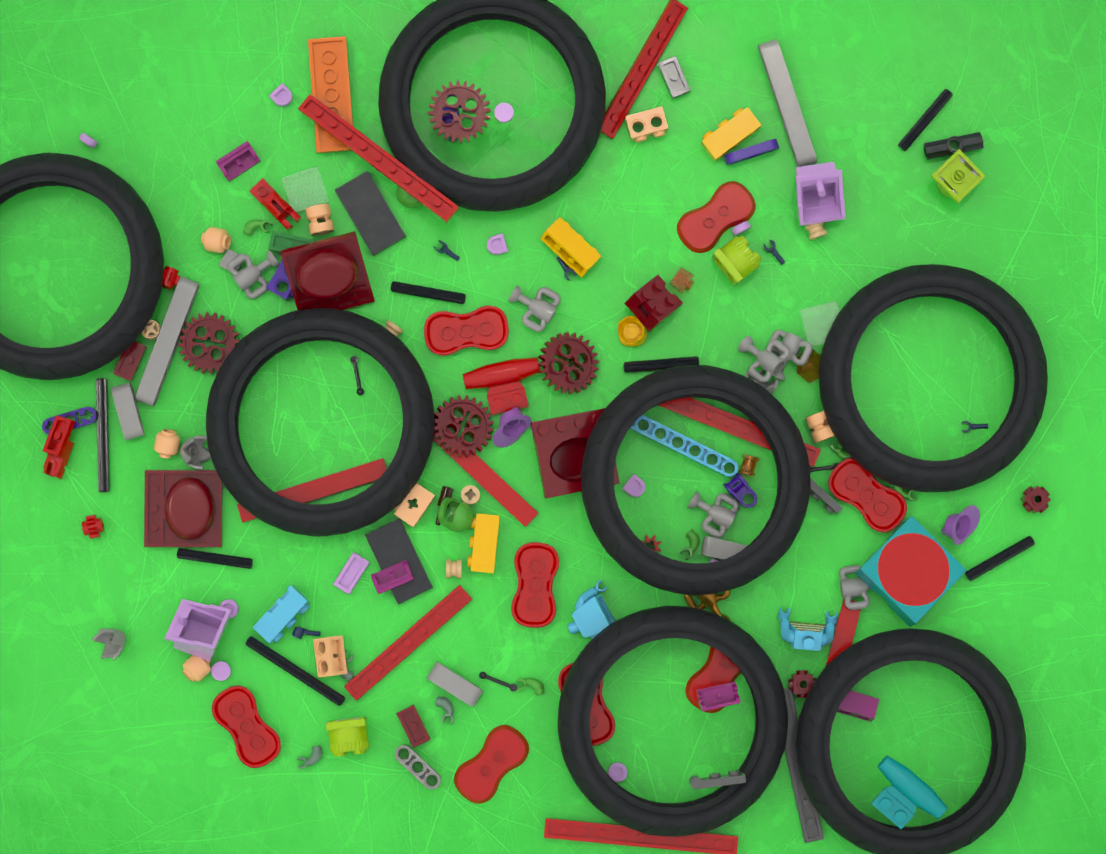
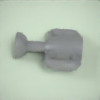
[228,250,280,299]
[508,285,560,332]
[768,330,813,381]
[738,336,790,384]
[687,491,739,538]
[839,565,871,610]

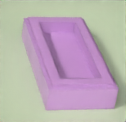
[333,552,370,595]

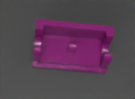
[216,141,261,182]
[371,560,414,594]
[696,682,741,711]
[837,690,879,722]

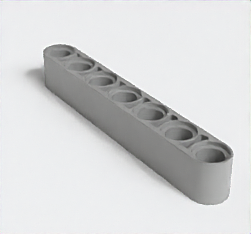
[758,39,817,167]
[135,277,200,407]

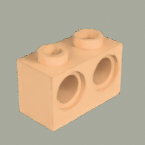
[625,106,668,143]
[313,635,348,677]

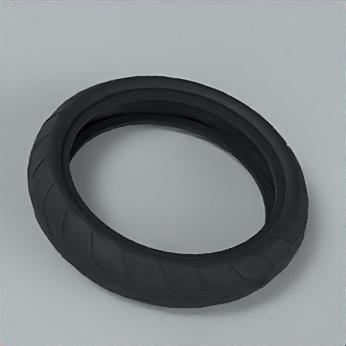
[378,0,606,211]
[0,153,164,380]
[819,264,1048,492]
[206,308,435,537]
[581,365,811,595]
[557,606,788,837]
[796,628,1026,854]

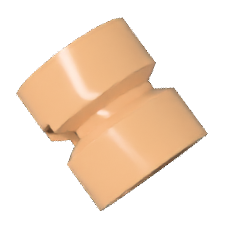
[305,204,335,236]
[805,411,835,443]

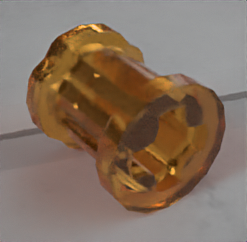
[738,454,759,477]

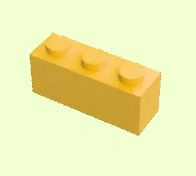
[701,107,761,162]
[540,217,601,278]
[467,513,500,573]

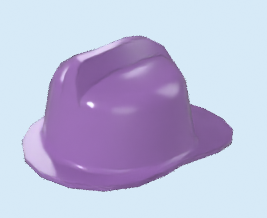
[493,407,532,448]
[941,505,980,545]

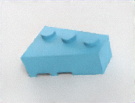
[253,585,310,643]

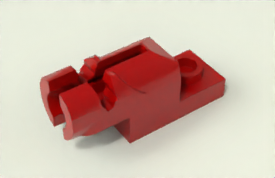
[249,178,301,231]
[42,415,75,480]

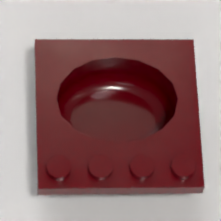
[280,231,375,310]
[530,408,620,498]
[144,470,222,547]

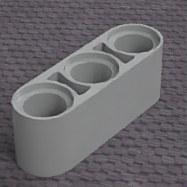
[111,382,145,441]
[700,536,747,560]
[426,661,484,708]
[395,744,441,789]

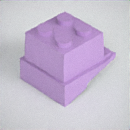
[795,162,846,226]
[164,599,231,662]

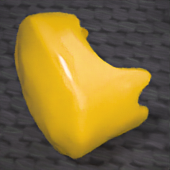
[618,316,647,347]

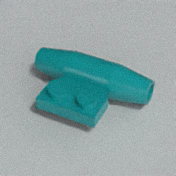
[871,755,947,829]

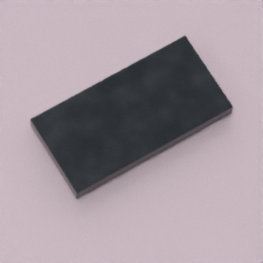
[335,171,406,256]
[365,518,433,604]

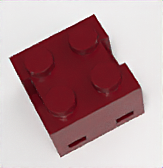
[624,275,683,332]

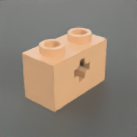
[394,483,436,527]

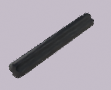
[898,89,953,151]
[390,281,466,304]
[623,356,699,373]
[965,536,1035,581]
[177,548,253,569]

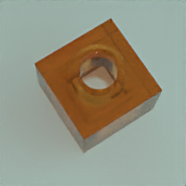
[670,267,694,293]

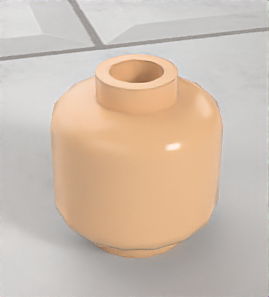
[201,227,231,253]
[154,429,180,458]
[182,655,211,682]

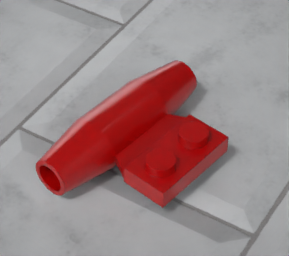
[462,357,540,415]

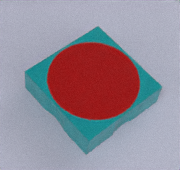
[855,516,967,627]

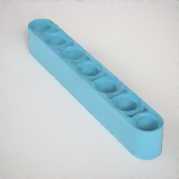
[630,415,738,477]

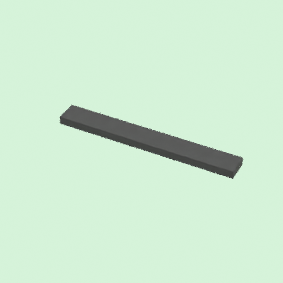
[784,687,824,843]

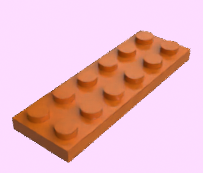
[308,36,353,153]

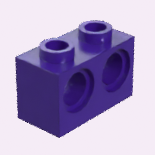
[266,260,294,301]

